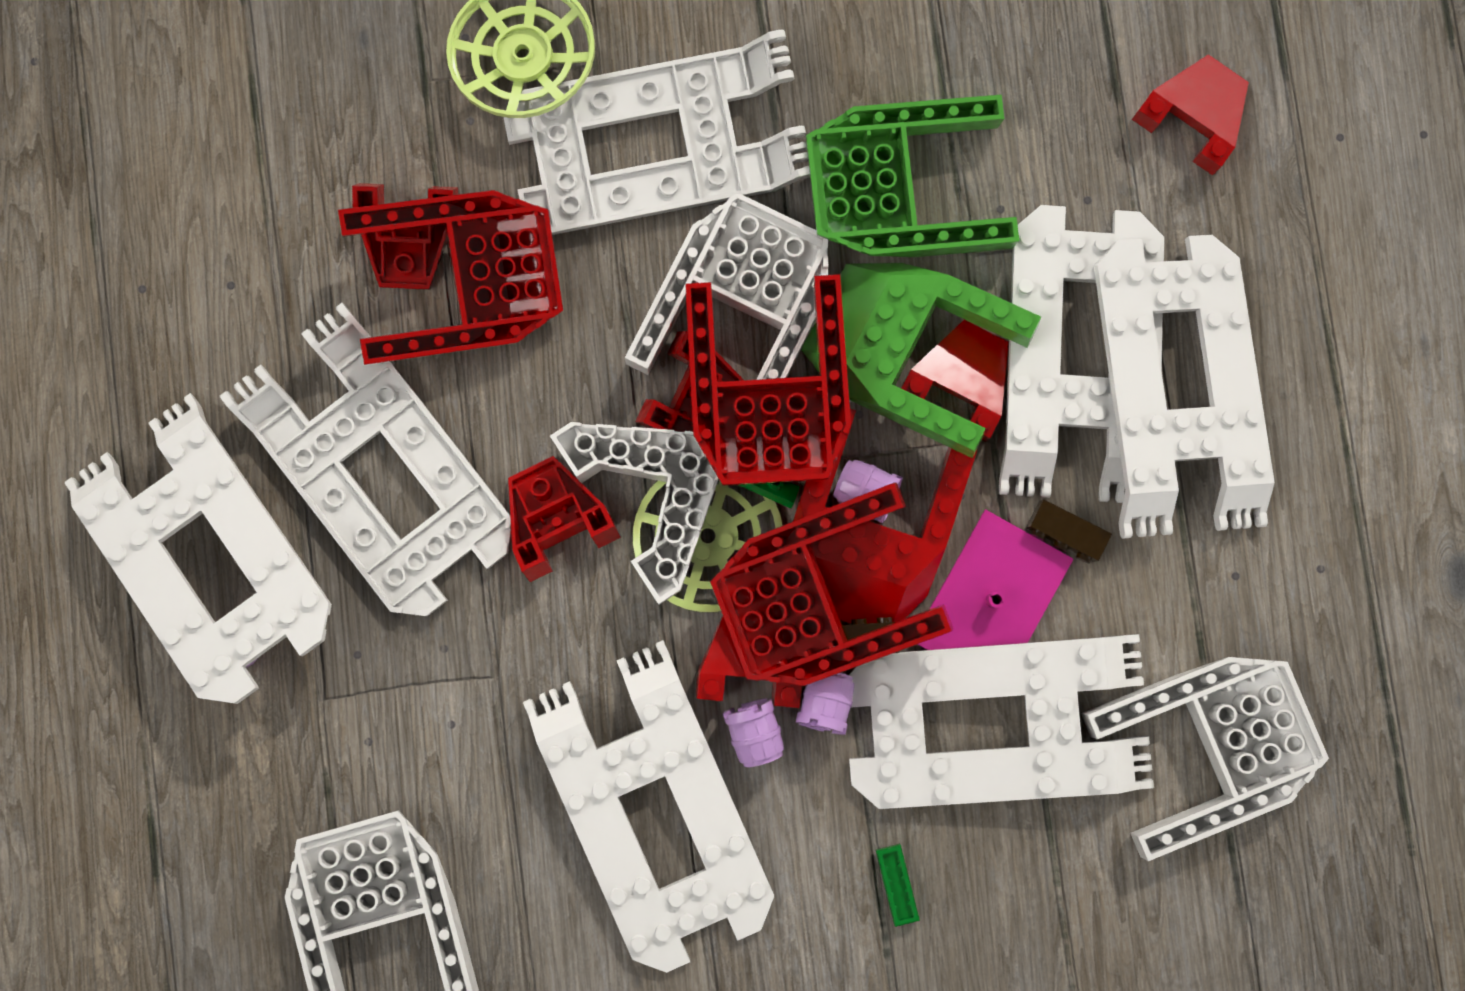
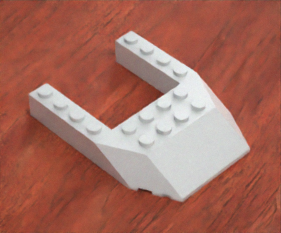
[625,192,828,380]
[1081,657,1329,861]
[285,810,479,991]

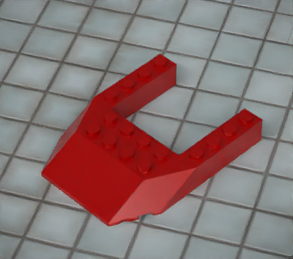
[338,190,563,365]
[685,274,851,485]
[792,408,977,624]
[710,482,954,686]

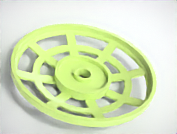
[446,0,595,118]
[633,481,783,612]

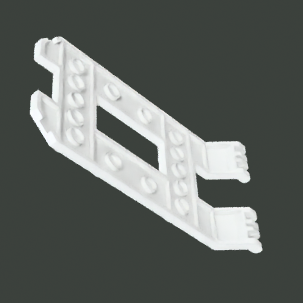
[504,30,810,235]
[999,205,1164,503]
[1094,235,1275,539]
[220,303,511,616]
[65,393,332,704]
[849,634,1154,809]
[523,640,774,973]

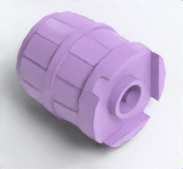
[833,460,903,524]
[796,673,854,735]
[723,698,784,767]

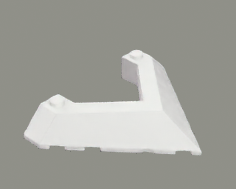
[550,422,719,604]

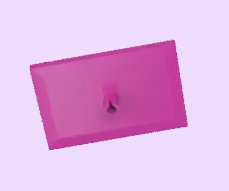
[917,509,1073,650]

